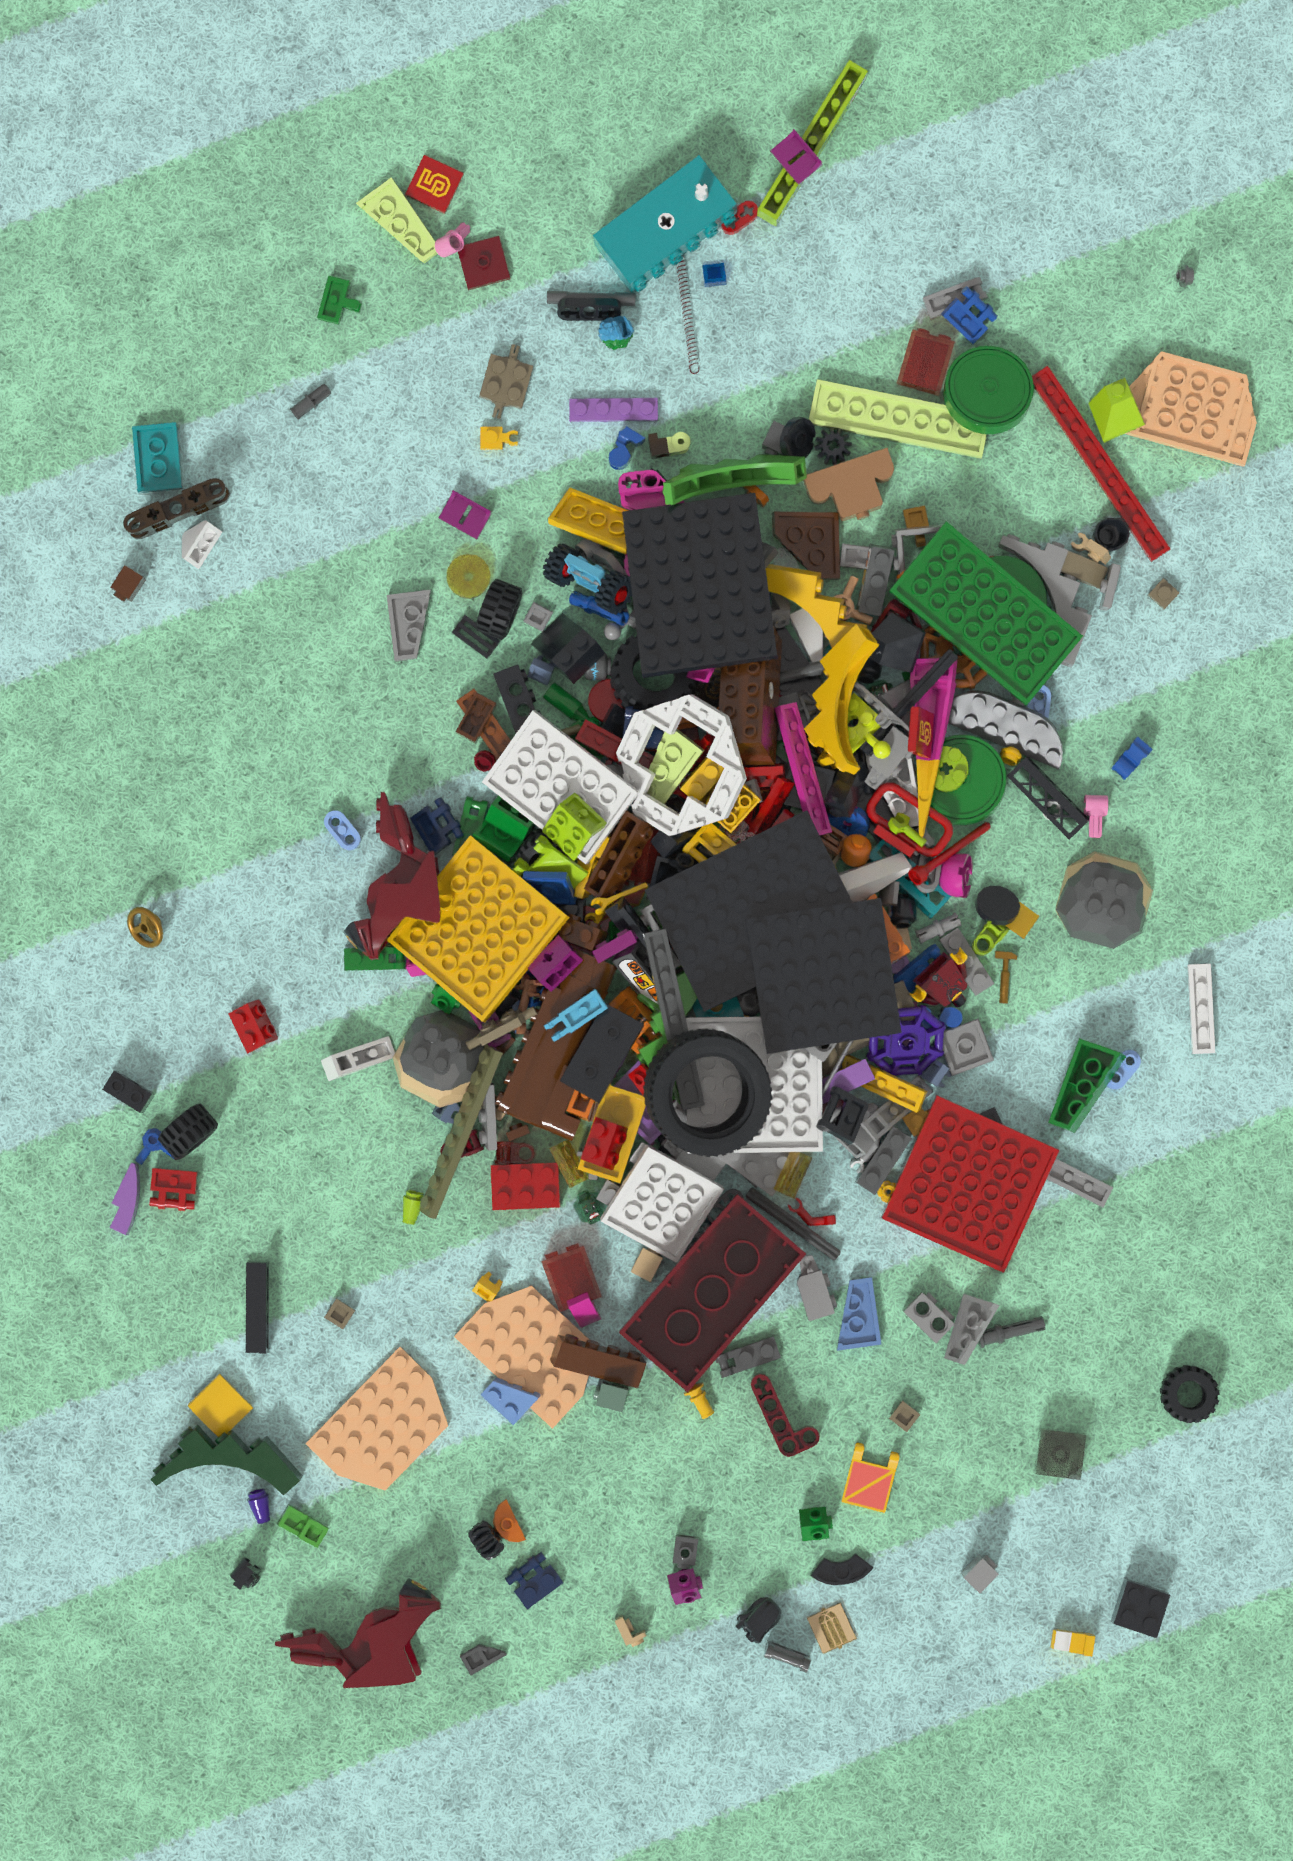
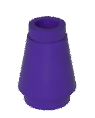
[247,1488,270,1524]

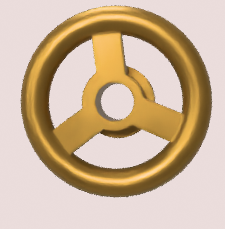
[127,907,163,948]

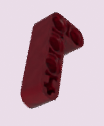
[750,1373,820,1457]

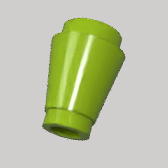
[402,1190,424,1225]

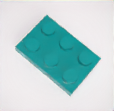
[132,422,183,493]

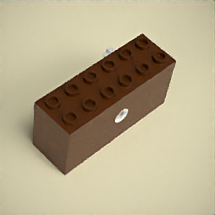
[719,626,782,767]

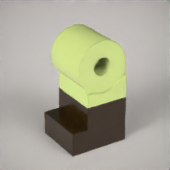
[648,432,690,459]

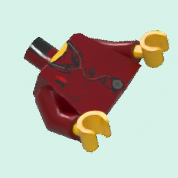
[909,947,968,1008]

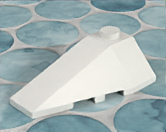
[865,751,919,827]
[838,852,912,902]

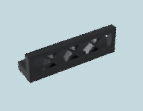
[1007,756,1089,840]
[605,896,650,948]
[245,1262,269,1354]

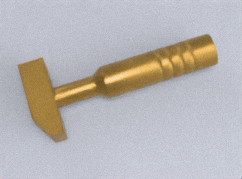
[995,951,1017,1004]

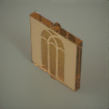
[807,1602,857,1654]

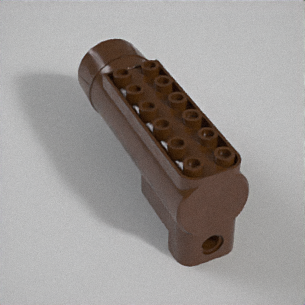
[495,948,617,1141]

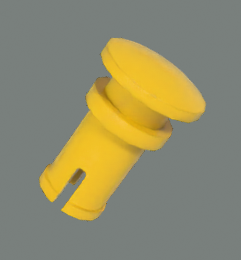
[684,1382,714,1419]

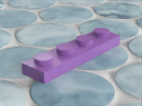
[569,398,658,422]

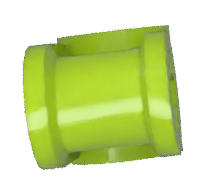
[972,920,1010,956]

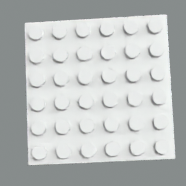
[686,1017,823,1154]

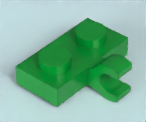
[317,276,362,325]

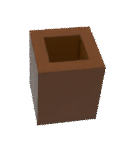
[110,565,146,602]

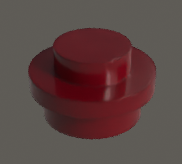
[474,750,496,772]

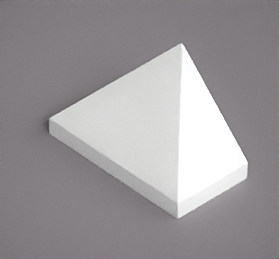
[182,520,222,569]

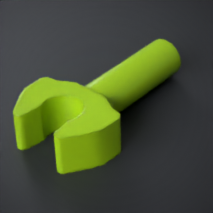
[888,812,927,847]

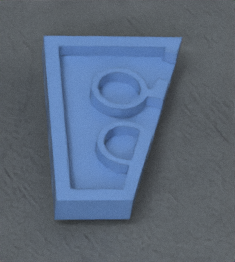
[837,1277,881,1351]

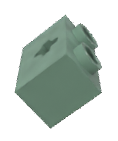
[593,1381,628,1412]

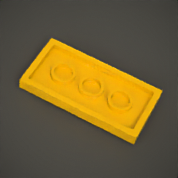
[548,487,628,555]
[578,1085,646,1183]

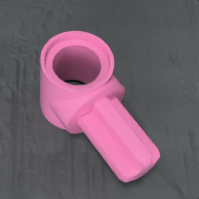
[435,222,470,257]
[1084,795,1108,838]

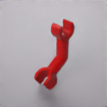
[788,1198,836,1226]

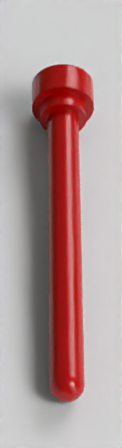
[908,822,991,885]

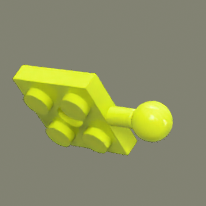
[847,693,891,759]

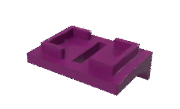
[770,129,822,185]
[438,490,492,540]
[592,929,639,964]

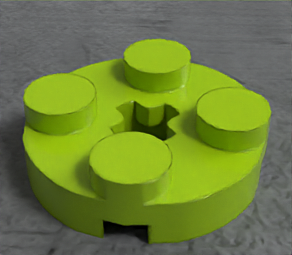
[934,746,969,792]

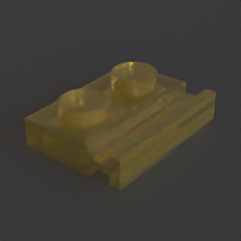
[549,1139,588,1188]
[774,1152,812,1199]

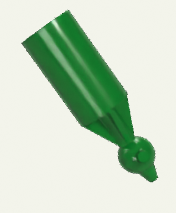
[543,682,600,727]

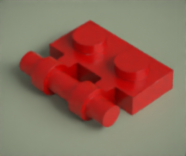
[149,1168,198,1211]

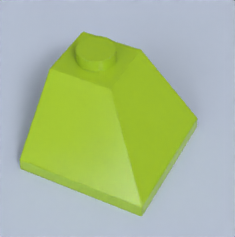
[1088,378,1145,442]

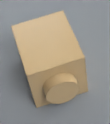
[631,1248,663,1282]

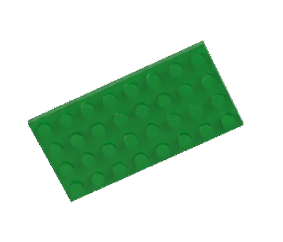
[889,521,1083,705]

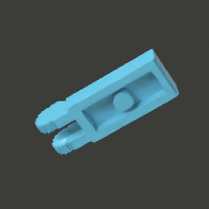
[544,989,608,1041]

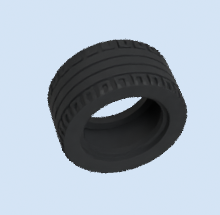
[643,1029,772,1157]

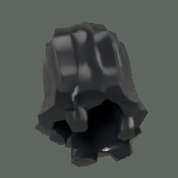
[735,1597,781,1644]

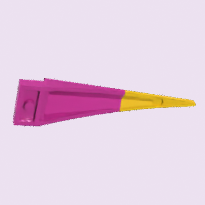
[910,658,957,837]

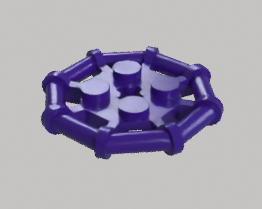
[867,1005,946,1076]

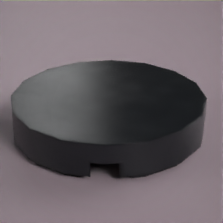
[780,416,816,458]
[975,886,1020,925]

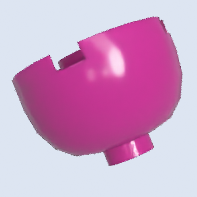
[939,853,973,898]

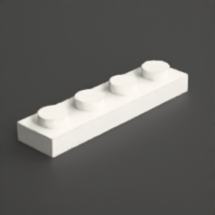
[1187,964,1215,1054]

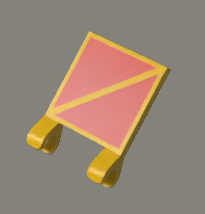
[584,883,648,924]
[841,1443,899,1513]

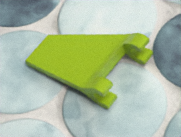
[513,835,588,888]

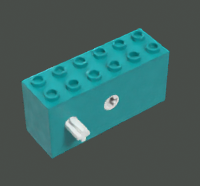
[593,155,737,293]

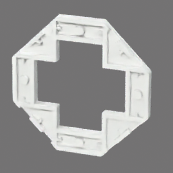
[616,694,747,836]

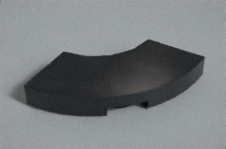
[810,1553,874,1585]

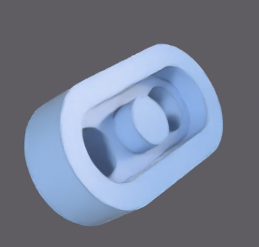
[1027,685,1051,718]
[324,811,361,851]
[1107,1050,1141,1090]

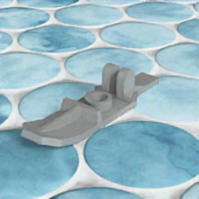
[853,683,909,732]

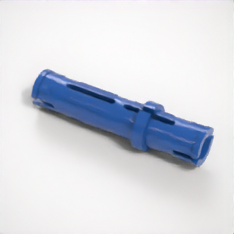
[569,591,629,626]

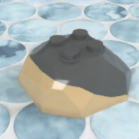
[1055,851,1153,949]
[392,1010,488,1108]

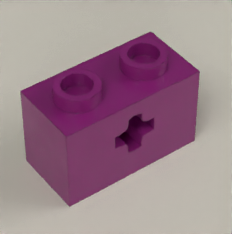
[528,935,583,992]

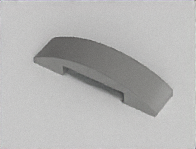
[860,1076,933,1142]

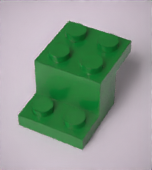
[472,795,535,863]

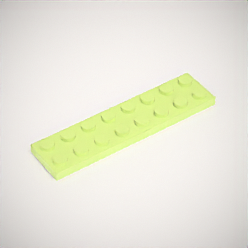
[809,379,987,459]

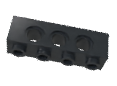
[493,664,542,733]

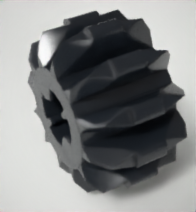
[814,427,852,466]
[468,1520,504,1561]

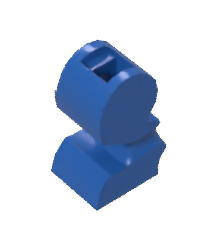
[609,426,645,470]
[1111,737,1153,780]
[921,1007,963,1029]

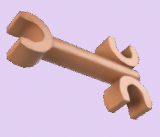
[514,973,543,1034]

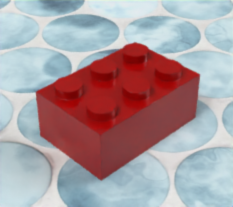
[491,1162,561,1210]

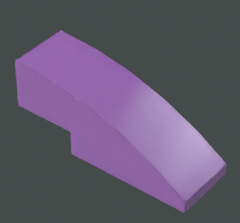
[822,1059,875,1104]
[110,1163,140,1235]

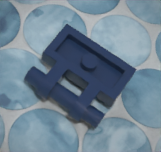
[410,797,464,855]
[505,1552,564,1609]

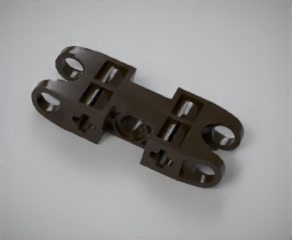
[123,478,230,539]

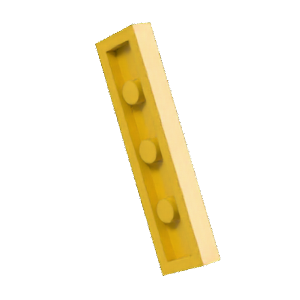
[839,1054,928,1113]

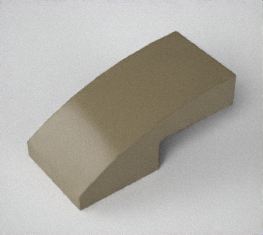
[1060,551,1108,589]

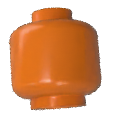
[841,834,871,867]

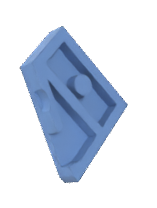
[481,1377,541,1425]

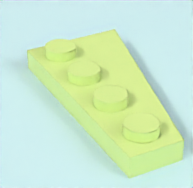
[356,178,438,263]
[647,729,704,804]

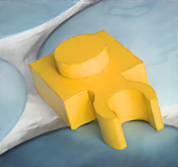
[480,427,518,450]

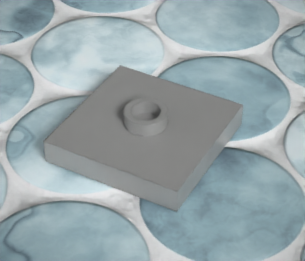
[943,1019,994,1076]

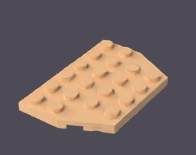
[1125,351,1257,467]
[454,1286,590,1429]
[305,1346,449,1490]

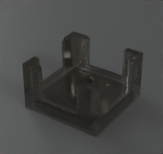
[1034,1427,1086,1480]

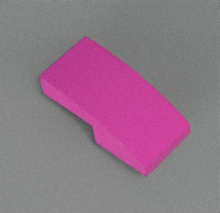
[567,1292,601,1328]

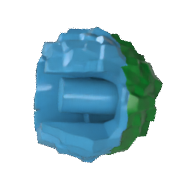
[598,316,634,350]

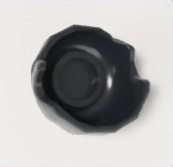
[1093,518,1130,551]

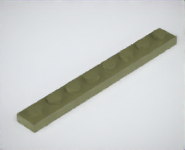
[419,1044,503,1219]

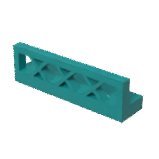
[867,839,951,919]

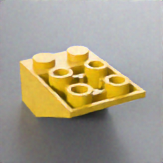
[680,757,761,833]

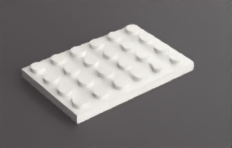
[482,710,639,864]

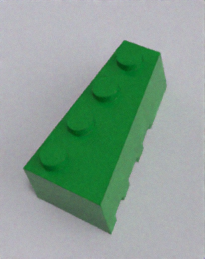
[1048,1038,1126,1133]

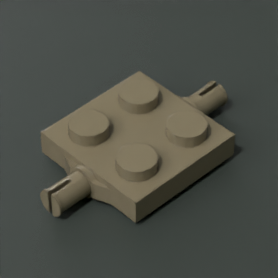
[479,344,533,419]
[466,1006,538,1050]

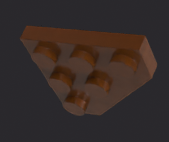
[772,511,840,580]

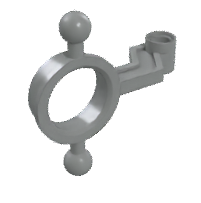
[575,538,636,640]

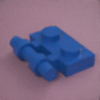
[941,286,998,344]

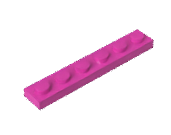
[775,702,832,835]

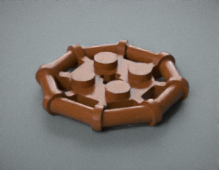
[920,625,988,690]

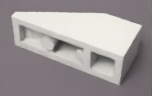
[790,608,823,676]
[321,1036,395,1081]

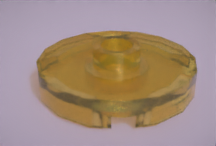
[446,554,491,599]

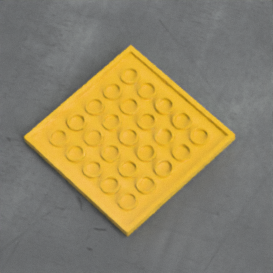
[387,835,570,1023]

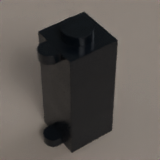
[824,757,869,818]

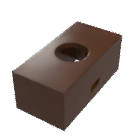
[455,693,497,744]

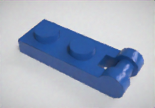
[893,944,941,994]

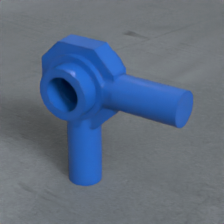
[135,1128,174,1165]

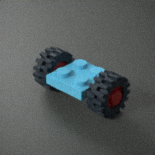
[543,543,632,615]

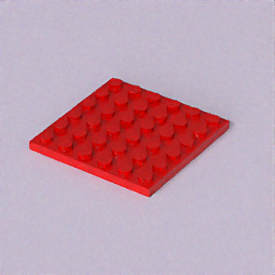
[881,1095,1059,1273]

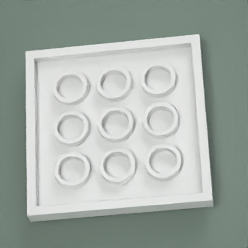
[600,1144,724,1263]

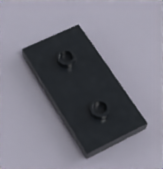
[560,1003,644,1104]

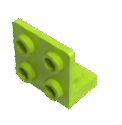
[542,792,607,861]

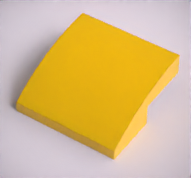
[188,1373,253,1437]

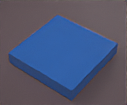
[522,871,577,905]

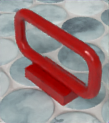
[867,782,953,859]

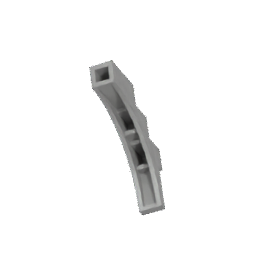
[998,534,1092,668]

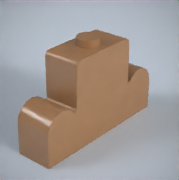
[803,448,894,521]

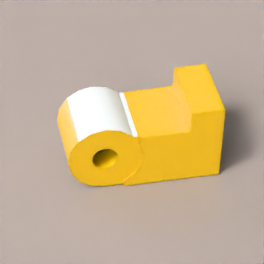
[1050,1629,1096,1657]

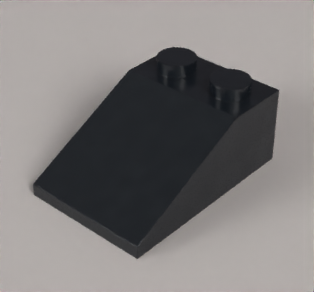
[531,613,605,684]

